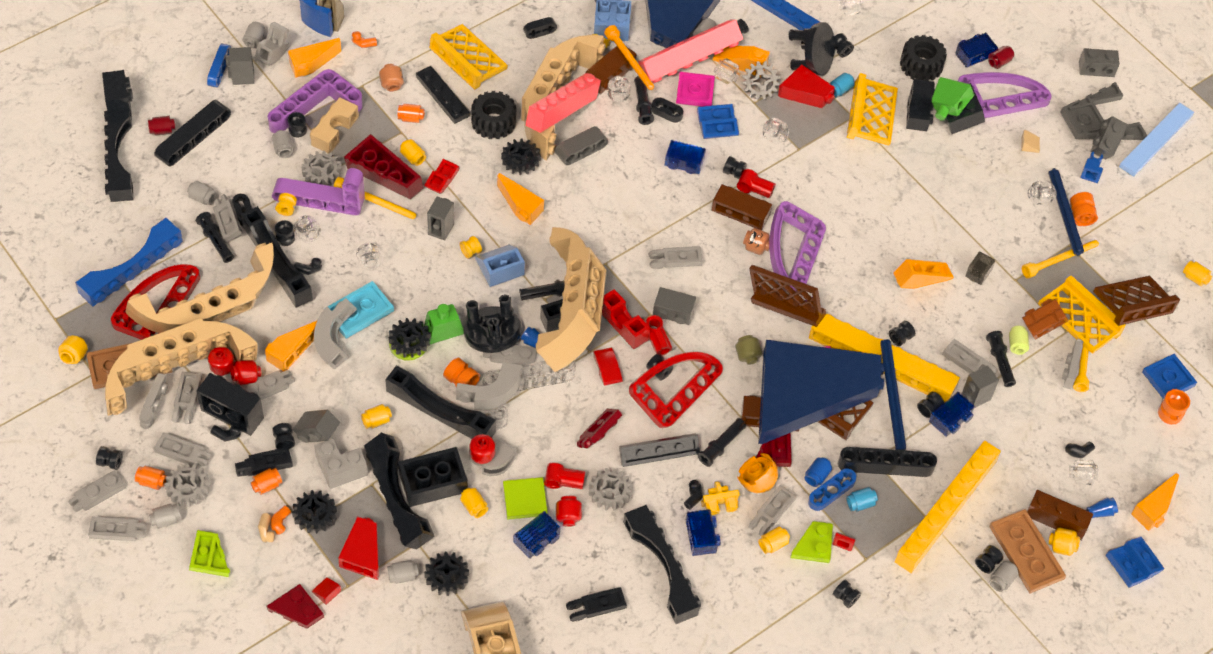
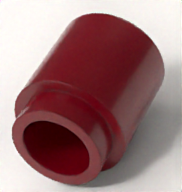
[988,46,1014,69]
[148,115,176,135]

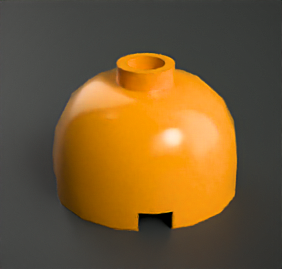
[737,453,778,494]

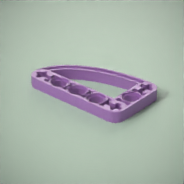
[958,72,1052,118]
[769,201,826,291]

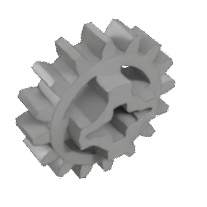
[742,61,780,99]
[302,151,342,186]
[164,463,210,507]
[589,468,632,511]

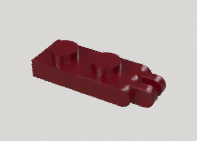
[577,408,622,449]

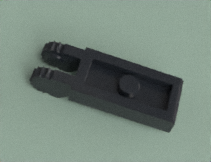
[566,587,627,622]

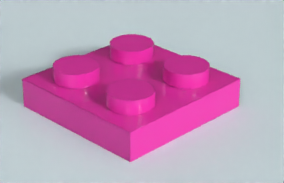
[676,72,715,107]

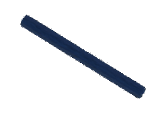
[1048,168,1084,256]
[880,339,906,450]

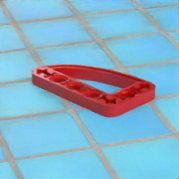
[111,264,200,340]
[629,352,723,429]

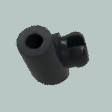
[294,258,322,275]
[210,425,241,442]
[1065,441,1095,459]
[684,480,703,510]

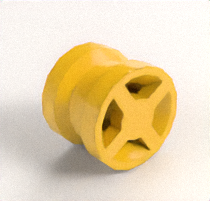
[275,193,297,216]
[459,236,482,259]

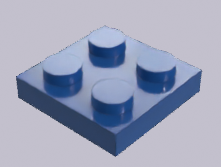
[1142,353,1197,399]

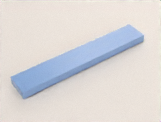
[1119,103,1194,177]

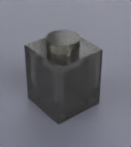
[965,251,996,285]

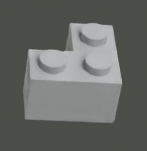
[314,439,368,489]

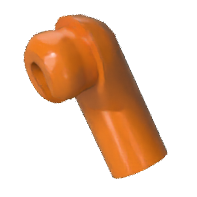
[352,31,377,48]
[271,505,291,535]

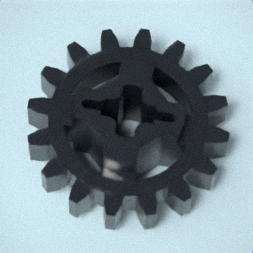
[501,138,541,175]
[388,318,431,358]
[292,490,337,534]
[424,551,469,596]

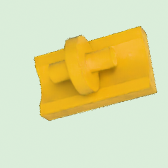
[701,481,740,516]

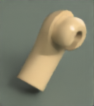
[258,513,275,543]

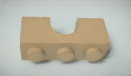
[310,97,359,154]

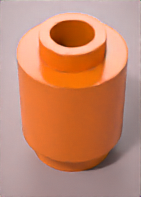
[398,103,425,123]
[135,466,167,490]
[250,468,282,495]

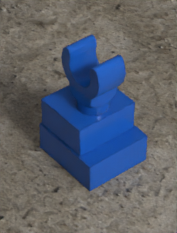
[1080,152,1103,183]

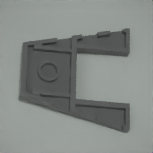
[1060,82,1147,140]

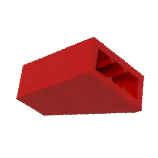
[778,65,835,108]
[338,516,379,580]

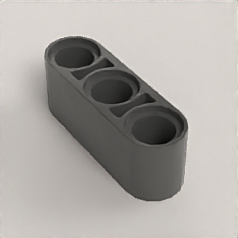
[555,126,608,166]

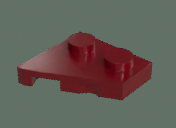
[756,433,792,467]
[266,584,324,629]

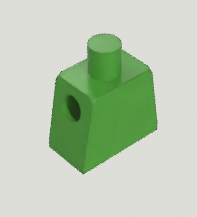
[932,77,974,120]
[424,304,464,345]

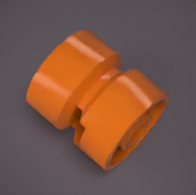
[1070,192,1098,226]
[443,357,480,387]
[1158,389,1190,425]

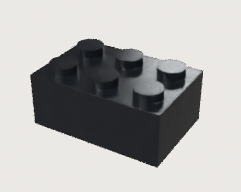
[196,373,264,436]
[398,447,468,507]

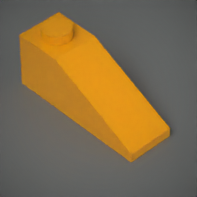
[288,38,341,78]
[713,46,770,77]
[497,173,544,225]
[893,259,954,289]
[265,321,317,372]
[1131,473,1179,531]

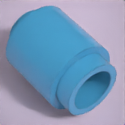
[830,73,854,97]
[846,487,878,512]

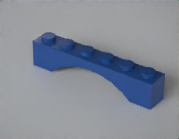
[75,218,183,307]

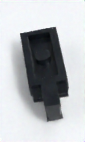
[235,447,293,477]

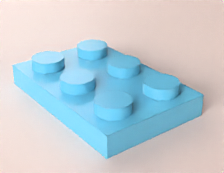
[324,281,394,339]

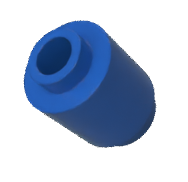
[804,457,832,487]

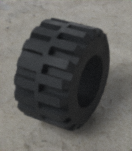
[900,35,947,81]
[471,91,516,139]

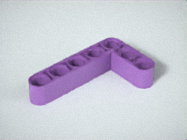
[267,69,363,133]
[272,168,365,215]

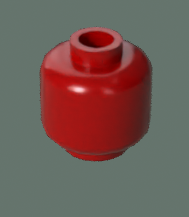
[208,347,235,376]
[231,360,261,386]
[469,434,495,464]
[556,496,582,527]

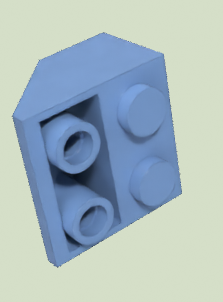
[594,0,631,41]
[475,244,525,287]

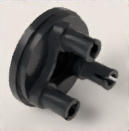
[788,22,835,76]
[464,294,522,353]

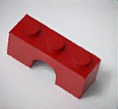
[602,289,650,349]

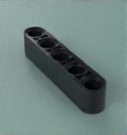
[154,100,231,167]
[837,447,937,477]

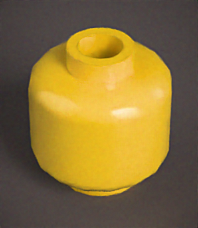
[58,335,88,364]
[1049,528,1080,556]

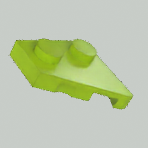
[790,521,833,563]
[189,530,230,577]

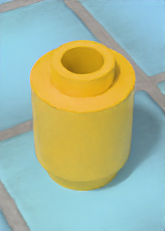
[400,139,426,166]
[1183,261,1212,286]
[361,404,392,429]
[460,488,488,518]
[758,526,790,554]

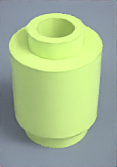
[1009,326,1029,355]

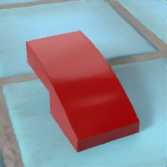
[424,159,460,194]
[593,347,623,386]

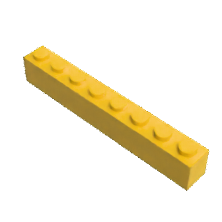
[809,314,960,404]
[895,440,1001,573]

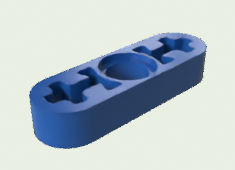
[207,43,231,88]
[808,469,856,511]

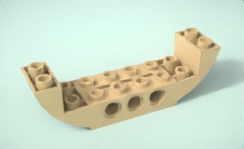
[521,35,605,161]
[536,227,606,372]
[126,243,274,333]
[105,318,258,416]
[461,601,521,654]

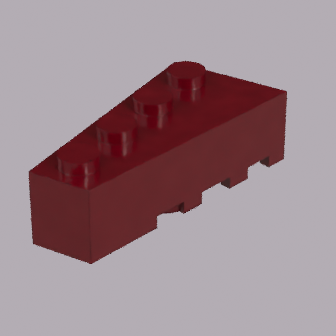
[344,134,423,199]

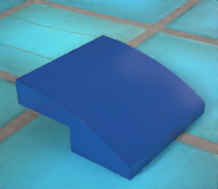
[299,0,333,37]
[697,104,739,139]
[1105,537,1165,588]

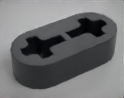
[523,17,557,39]
[652,97,684,123]
[232,193,252,226]

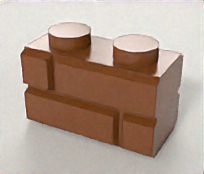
[1022,299,1068,340]

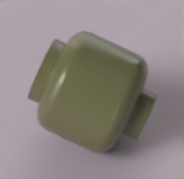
[735,335,762,365]

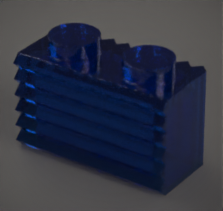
[955,32,998,68]
[664,140,706,174]
[929,392,975,437]
[685,509,721,556]
[513,511,560,559]

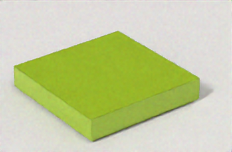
[503,477,548,520]

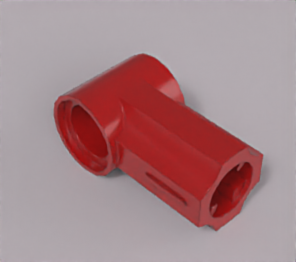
[736,169,776,198]
[646,315,672,356]
[544,463,585,489]

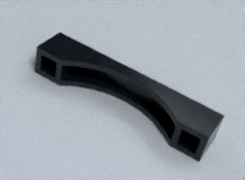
[104,102,134,202]
[241,206,313,308]
[385,365,496,439]
[364,432,435,550]
[623,505,701,624]

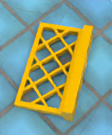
[429,24,508,90]
[846,73,898,146]
[1038,275,1126,354]

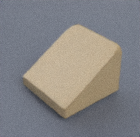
[1021,130,1040,153]

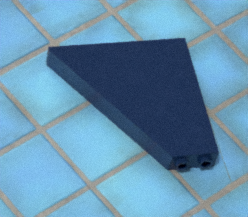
[645,0,721,48]
[758,340,884,444]

